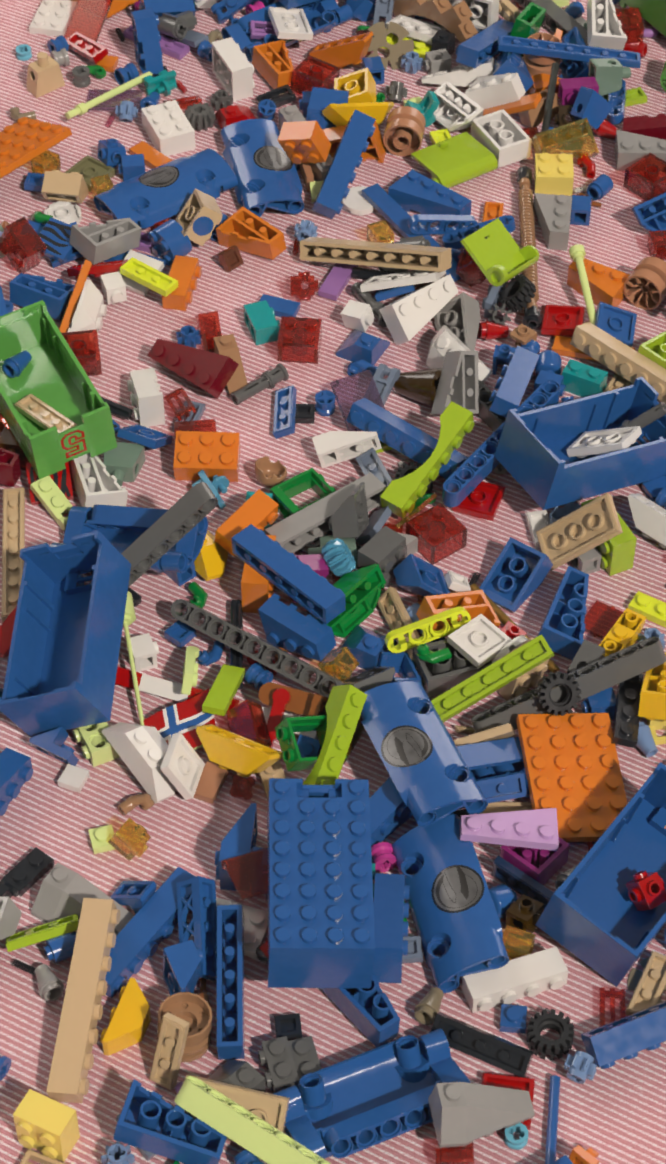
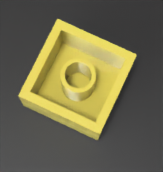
[534,153,574,196]
[13,1089,80,1162]

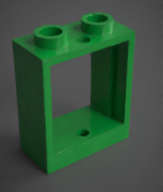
[270,468,336,519]
[275,715,347,771]

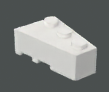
[127,368,165,427]

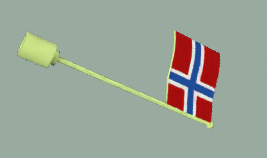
[123,591,216,750]

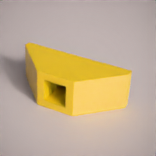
[598,608,647,657]
[100,977,151,1056]

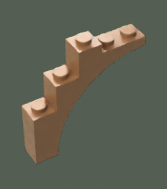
[393,0,478,43]

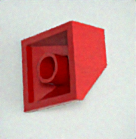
[215,105,256,129]

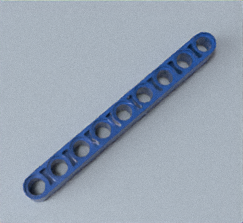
[442,380,560,507]

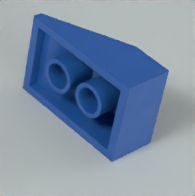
[480,537,553,612]
[215,803,258,892]

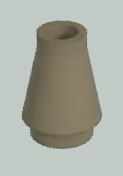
[414,987,444,1025]

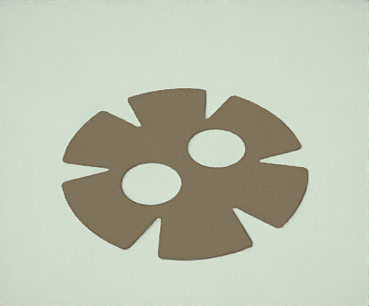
[366,21,414,70]

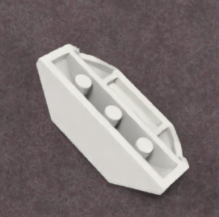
[434,81,483,132]
[67,279,107,349]
[425,325,493,383]
[628,493,666,549]
[102,722,176,804]

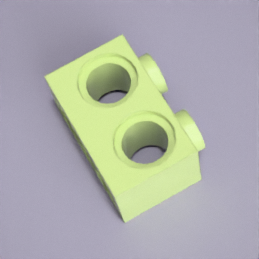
[72,722,119,767]

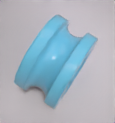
[15,44,32,61]
[504,1123,529,1150]

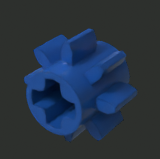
[176,326,201,348]

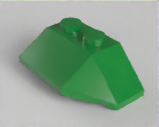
[320,564,386,638]

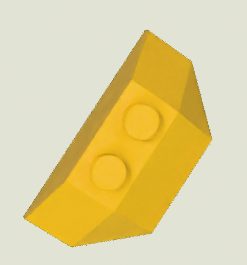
[322,102,394,127]
[194,530,228,581]
[196,724,283,777]

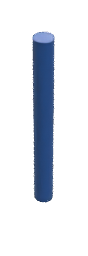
[545,1075,560,1164]

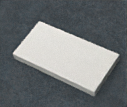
[360,270,446,292]

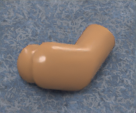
[117,793,154,816]

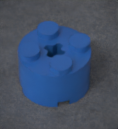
[148,219,192,266]

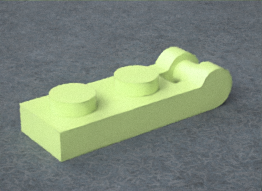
[30,476,73,531]
[181,646,200,695]

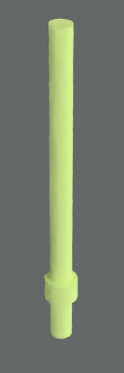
[65,71,152,119]

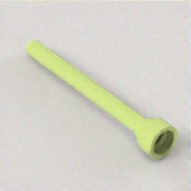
[569,244,596,325]

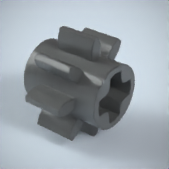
[385,81,408,102]
[210,90,233,111]
[488,303,512,326]

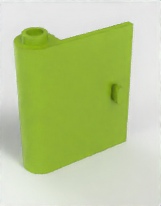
[411,132,498,188]
[460,218,539,286]

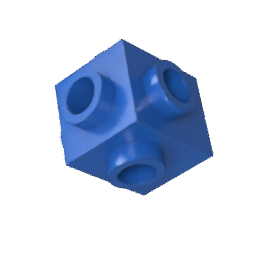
[97,139,126,167]

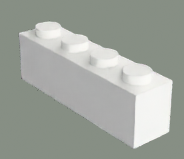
[461,946,568,1013]

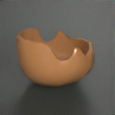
[255,456,287,486]

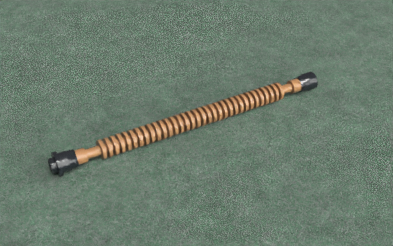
[517,166,542,329]

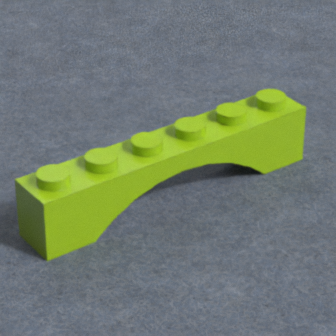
[380,401,475,519]
[303,684,367,785]

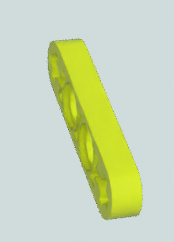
[385,606,471,653]

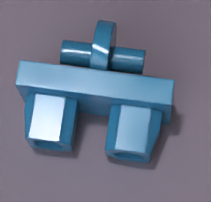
[192,470,229,509]

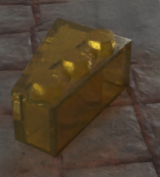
[531,118,599,158]

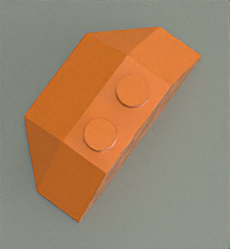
[309,31,373,69]

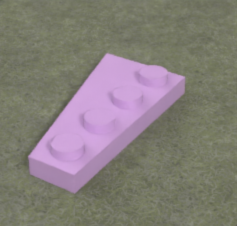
[459,808,559,851]

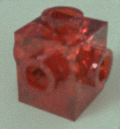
[290,272,318,300]

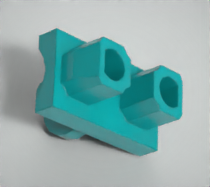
[144,69,177,96]

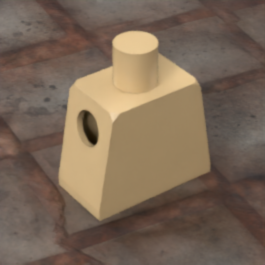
[26,52,65,98]

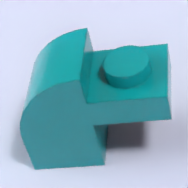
[404,90,440,127]

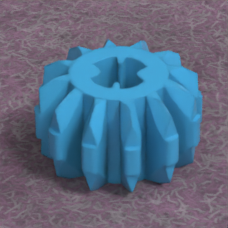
[322,538,356,577]

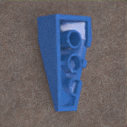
[558,26,589,79]

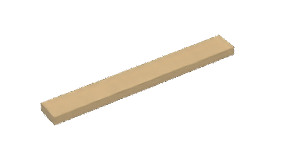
[1,488,25,622]

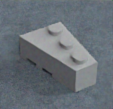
[533,193,572,251]
[69,218,142,265]
[431,351,479,414]

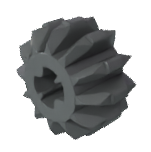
[184,102,216,132]

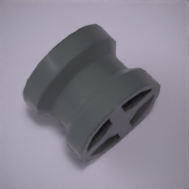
[72,66,91,88]

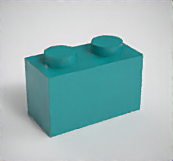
[243,300,281,345]
[562,359,608,397]

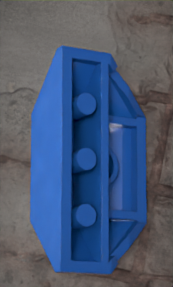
[632,193,666,238]

